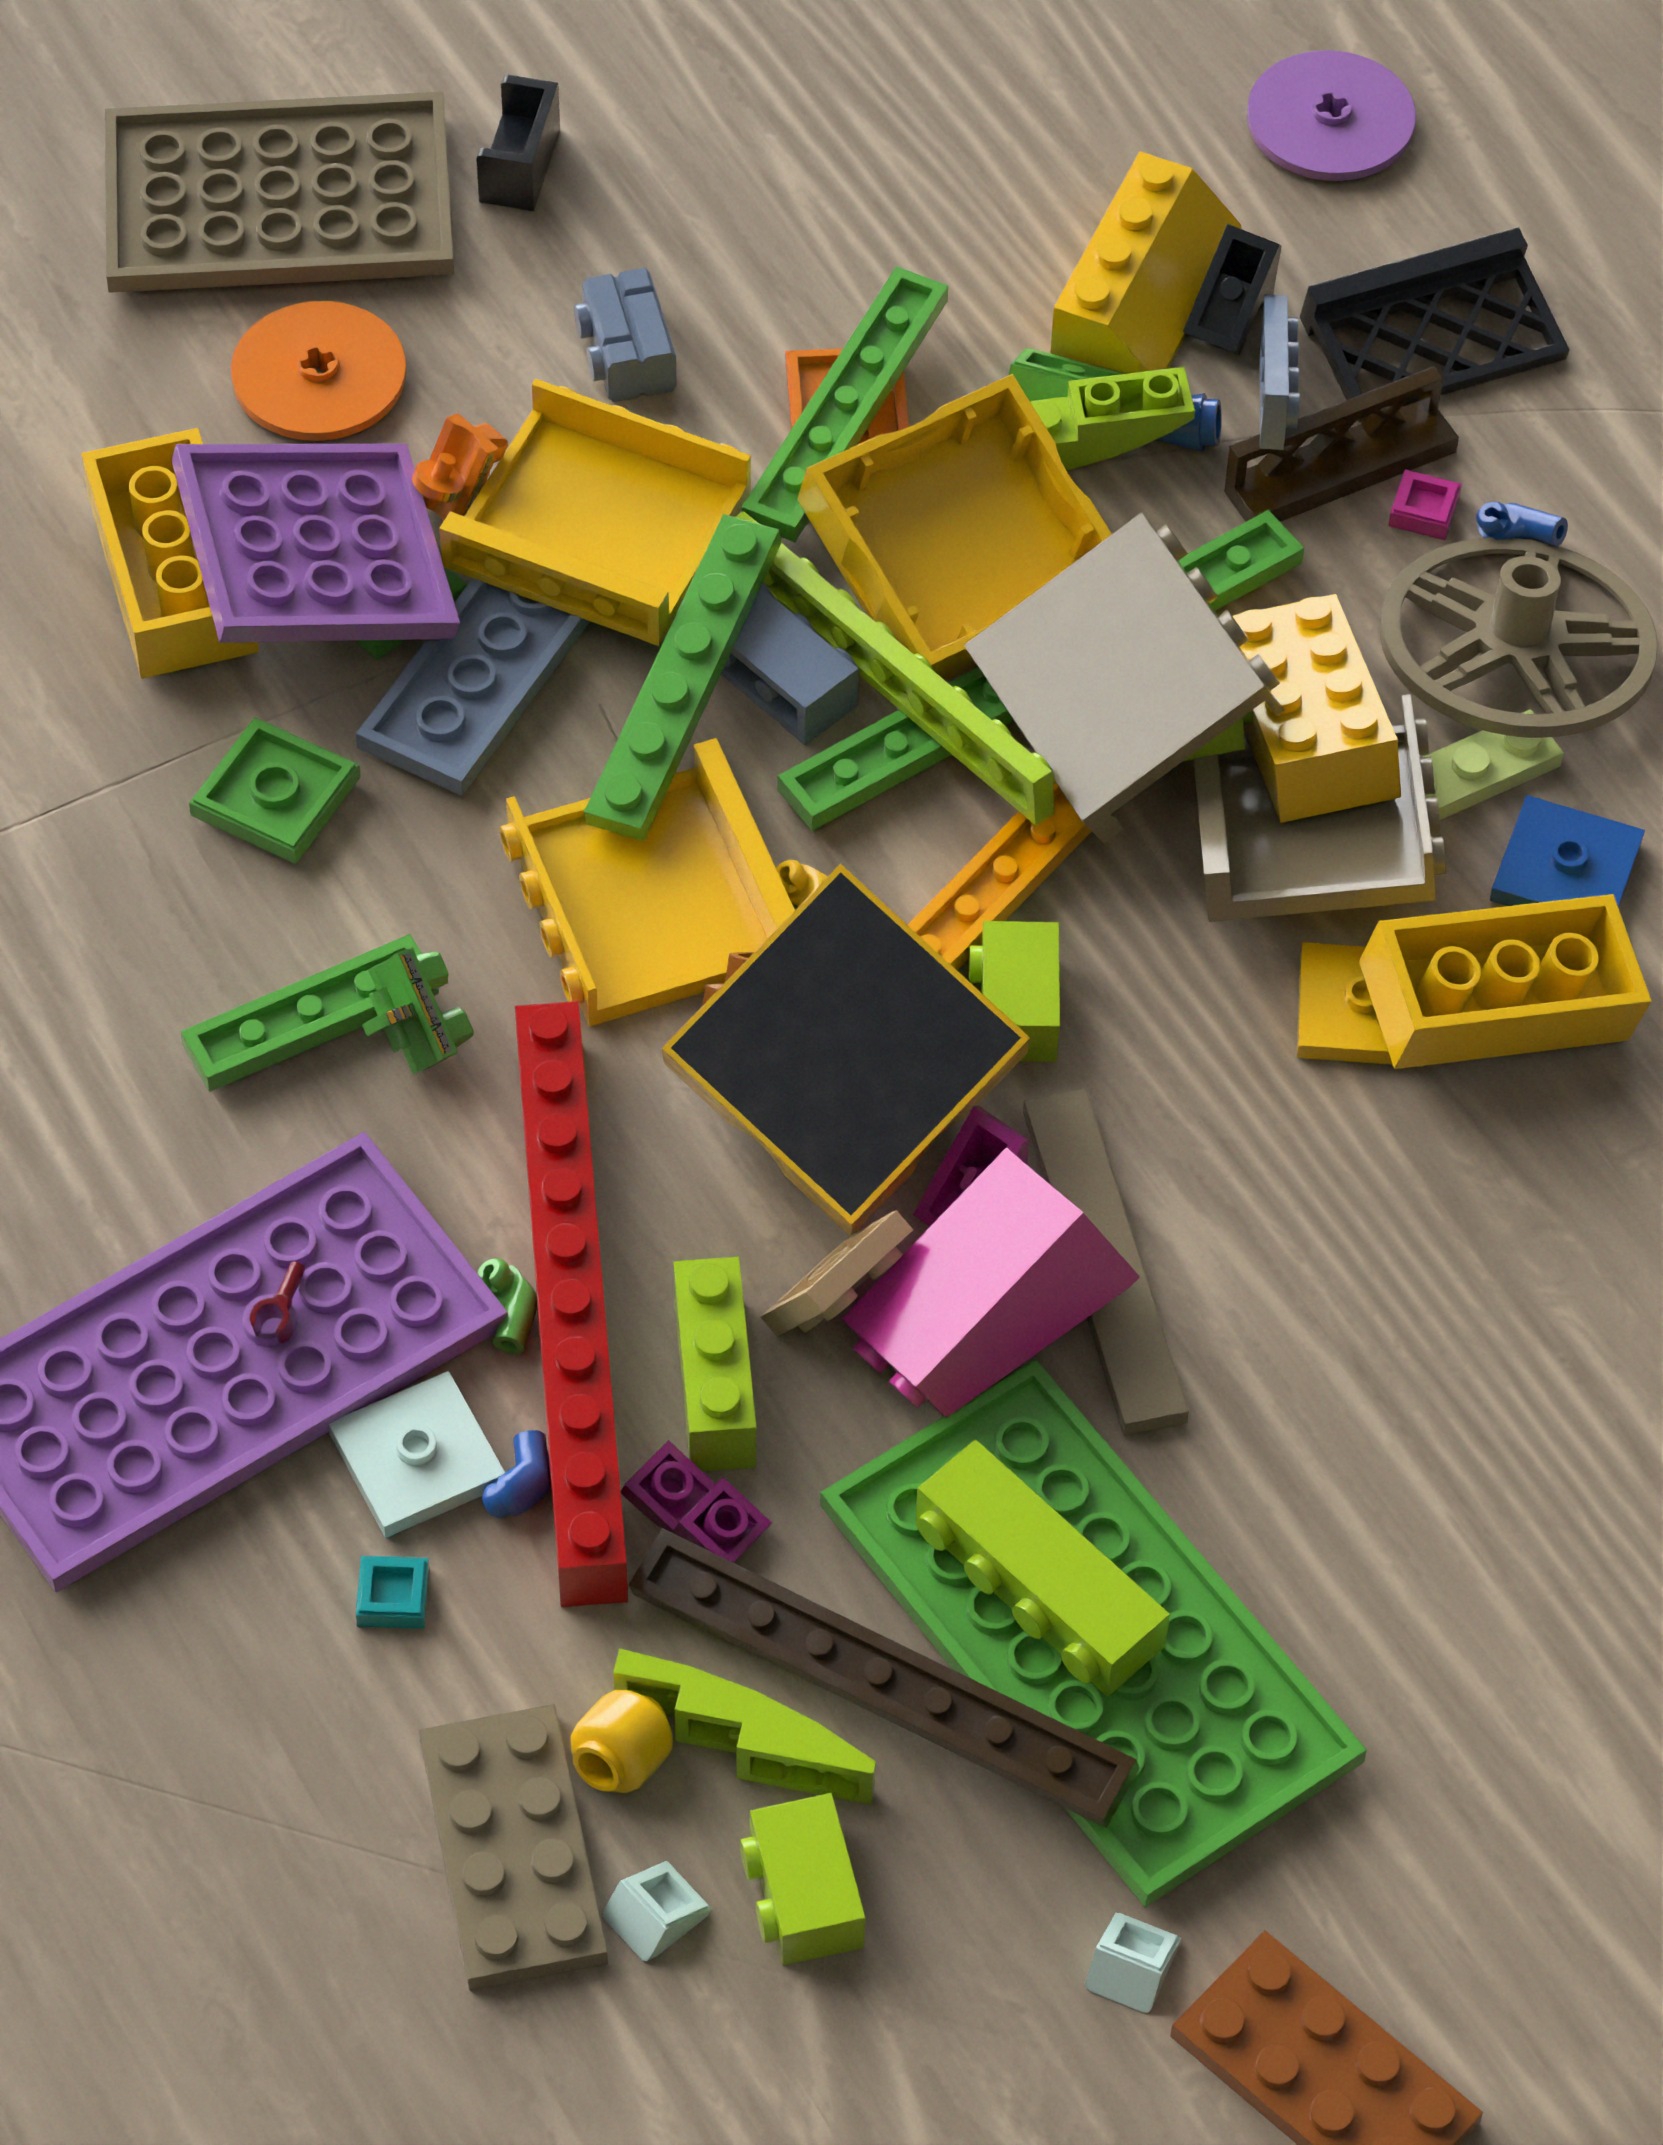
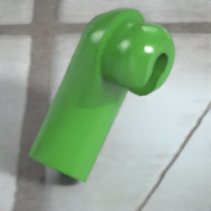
[477,1258,538,1354]

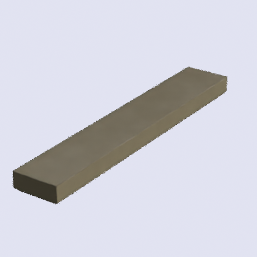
[1023,1088,1189,1436]

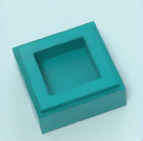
[355,1555,430,1629]

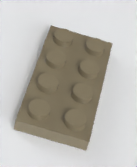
[419,1704,608,1991]

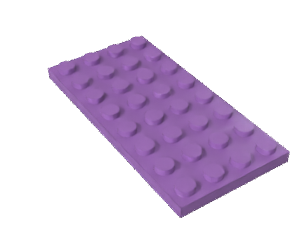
[0,1131,508,1593]

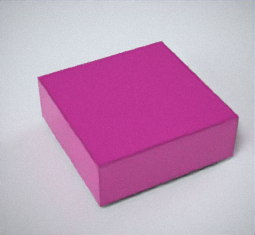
[1388,470,1462,540]

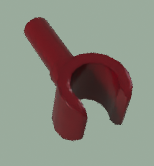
[250,1261,306,1343]

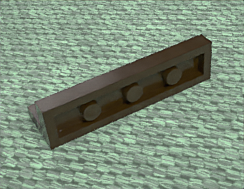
[1224,366,1459,522]

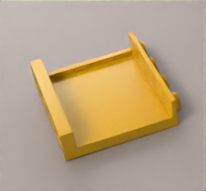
[439,378,751,646]
[499,738,795,1027]

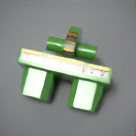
[362,947,474,1075]

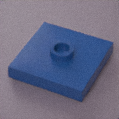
[1489,795,1645,908]

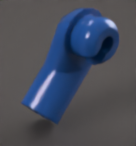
[1476,501,1568,546]
[482,1430,550,1519]

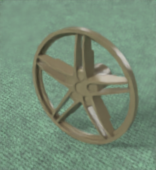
[1379,537,1658,738]

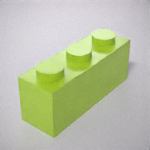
[673,1256,757,1472]

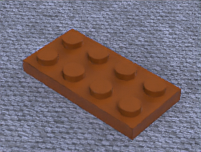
[1170,1930,1483,2145]

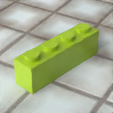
[915,1439,1170,1697]

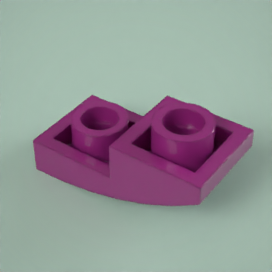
[621,1440,772,1563]

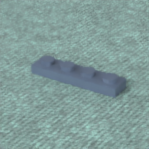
[1259,294,1300,450]

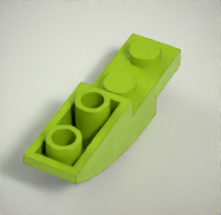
[1030,367,1195,470]

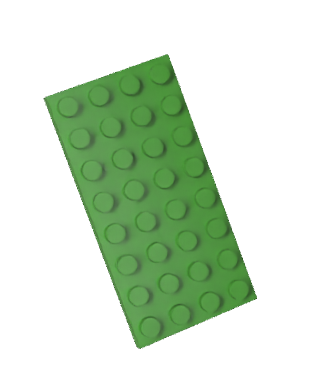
[820,1360,1367,1908]

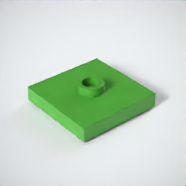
[189,717,361,864]

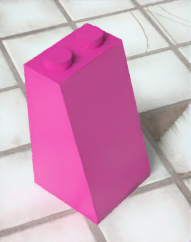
[842,1148,1140,1418]

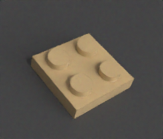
[760,1210,913,1336]

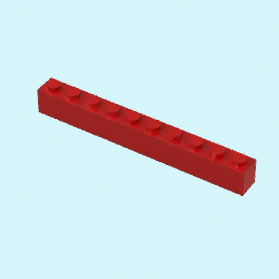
[515,1001,628,1607]

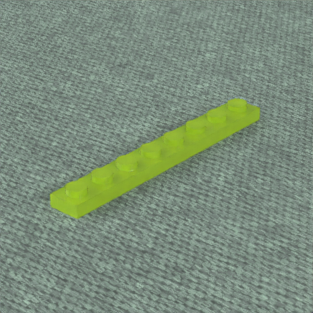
[735,511,1055,826]

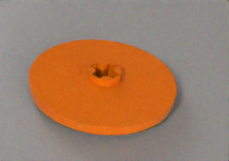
[231,301,406,441]

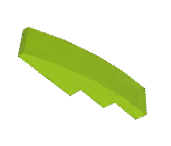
[613,1648,876,1805]

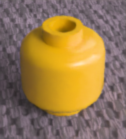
[570,1690,673,1793]

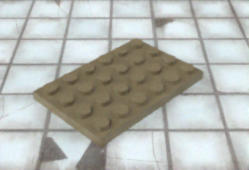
[105,91,454,293]

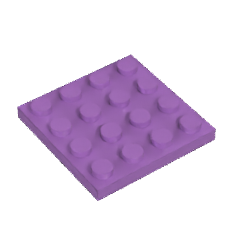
[172,444,460,643]

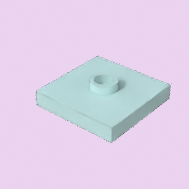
[329,1371,505,1538]

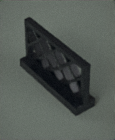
[1299,227,1570,419]

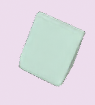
[603,1861,712,1962]
[1085,1913,1181,2013]

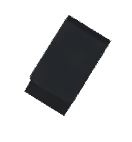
[1183,224,1282,355]

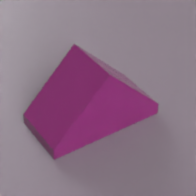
[913,1105,1029,1227]

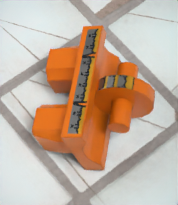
[412,413,508,521]

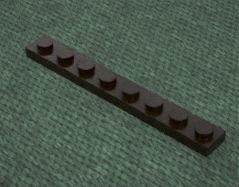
[628,1528,1140,1828]

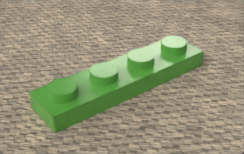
[180,934,439,1092]

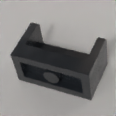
[476,74,560,211]

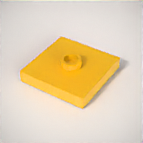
[1297,942,1423,1067]

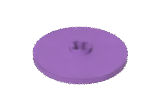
[1247,50,1416,181]

